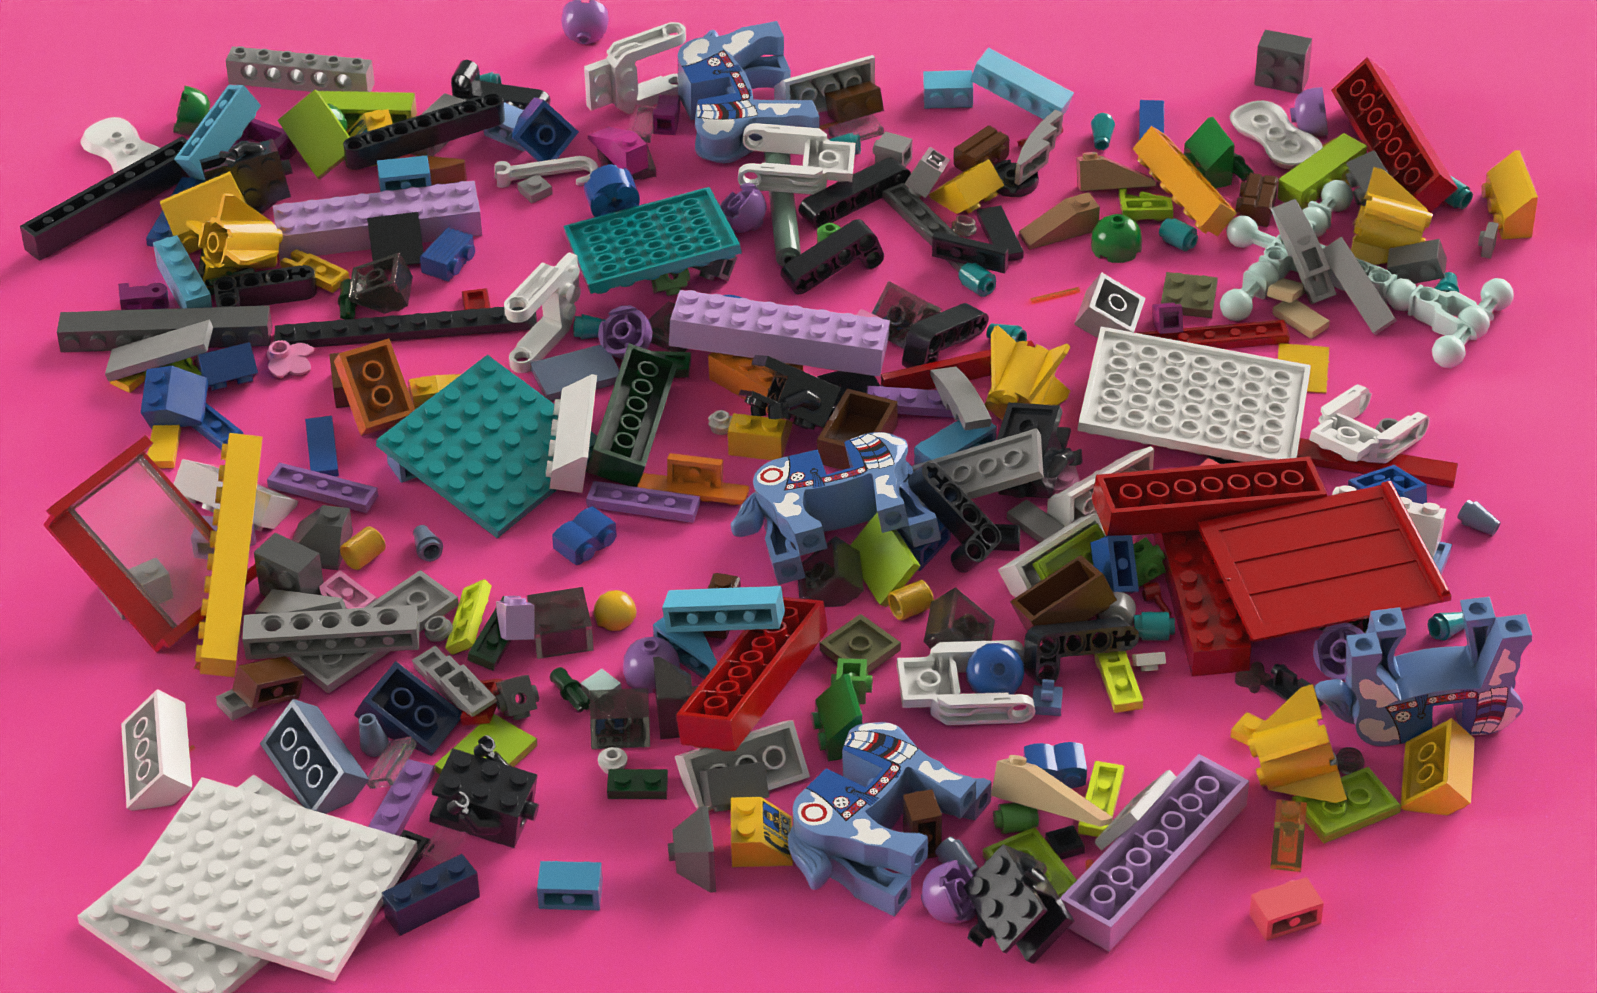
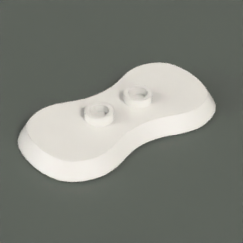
[1230,100,1323,169]
[81,117,160,173]

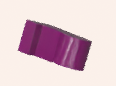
[652,94,681,135]
[118,283,169,310]
[1152,302,1183,334]

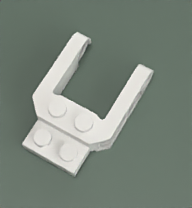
[584,22,686,114]
[738,123,856,195]
[504,252,581,373]
[1309,384,1430,463]
[897,640,1035,725]

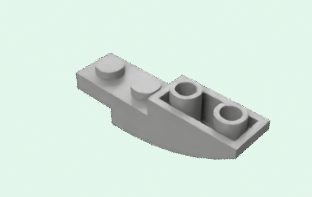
[1270,199,1337,304]

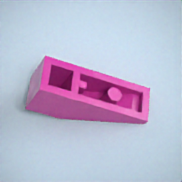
[587,126,648,175]

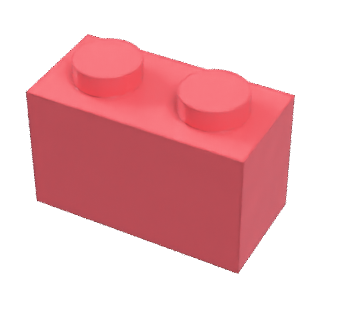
[1249,877,1324,941]

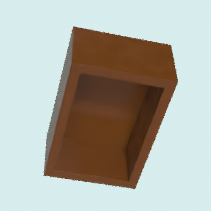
[817,389,898,470]
[1010,555,1117,644]

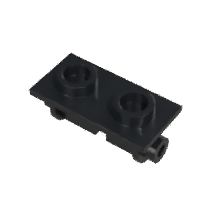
[1264,664,1324,707]

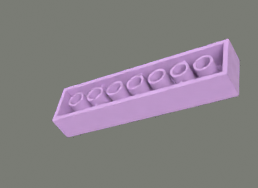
[273,181,482,260]
[669,290,890,377]
[1060,754,1249,952]

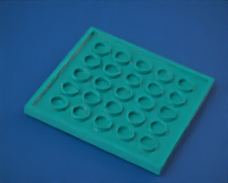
[563,187,742,294]
[376,354,597,538]

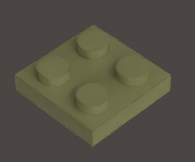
[1161,272,1218,318]
[819,614,901,674]

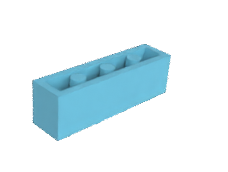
[970,47,1074,120]
[174,85,261,180]
[153,235,212,308]
[662,586,785,633]

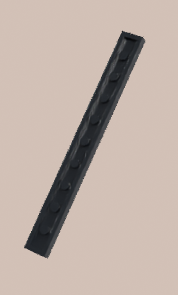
[274,307,537,347]

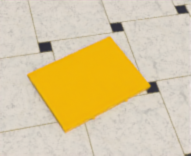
[1278,343,1330,394]

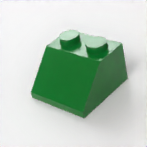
[1184,117,1235,189]
[811,673,862,762]

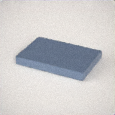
[530,345,619,401]

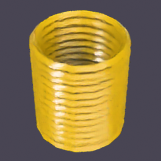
[340,526,386,570]
[888,580,934,621]

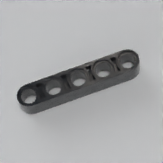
[798,157,911,228]

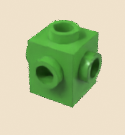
[651,268,690,296]
[1133,537,1166,588]
[831,658,873,704]

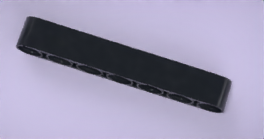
[343,93,505,170]

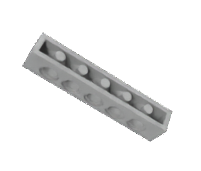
[225,46,375,92]
[242,605,419,660]

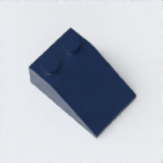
[354,661,462,756]

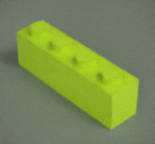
[319,91,417,129]
[1277,133,1367,210]

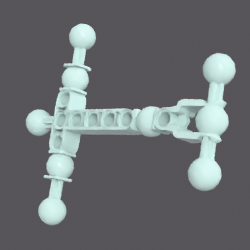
[1220,180,1514,368]

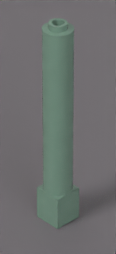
[764,152,801,266]

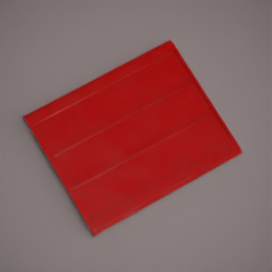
[1198,481,1452,642]

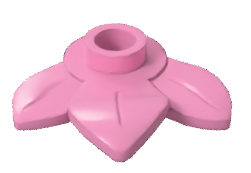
[267,340,314,378]

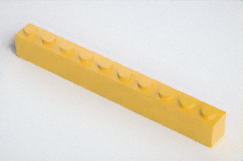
[195,433,263,677]

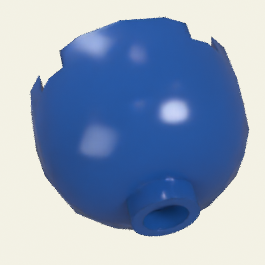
[966,643,1024,695]

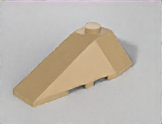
[991,755,1113,827]

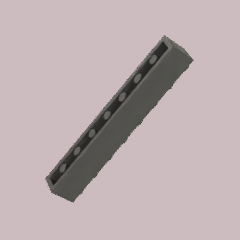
[57,306,272,352]

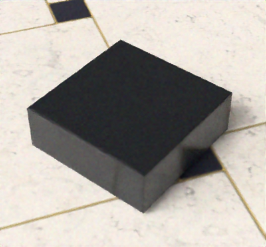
[994,524,1020,551]
[1045,825,1085,860]

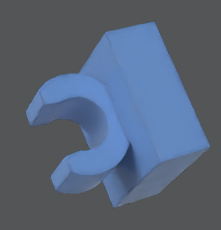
[1033,679,1063,716]

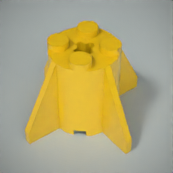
[1351,167,1432,265]
[186,193,283,289]
[984,325,1070,422]
[1247,684,1347,803]

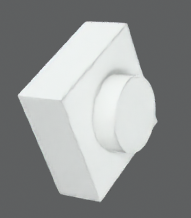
[1132,652,1166,671]

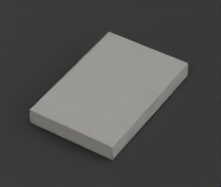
[1095,770,1177,850]

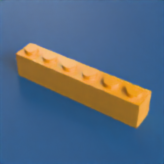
[1133,126,1237,237]

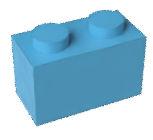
[377,156,431,192]
[537,861,603,911]

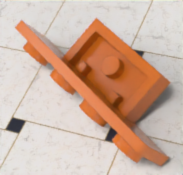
[637,453,749,505]

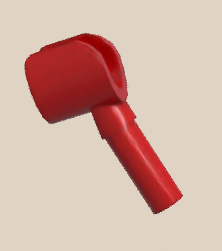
[1142,583,1172,616]

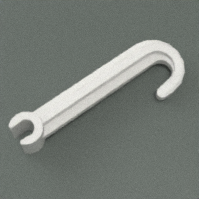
[494,156,598,188]

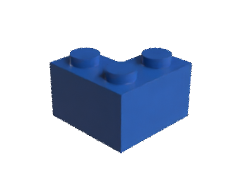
[1348,465,1427,504]

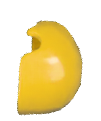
[593,590,637,631]

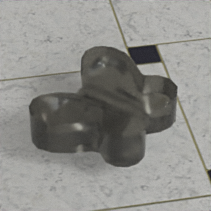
[1235,662,1271,693]

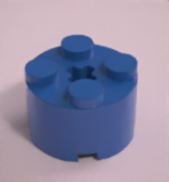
[584,164,640,217]

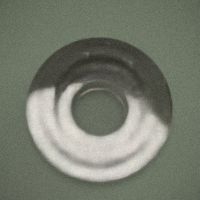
[951,215,977,237]
[1336,747,1365,775]

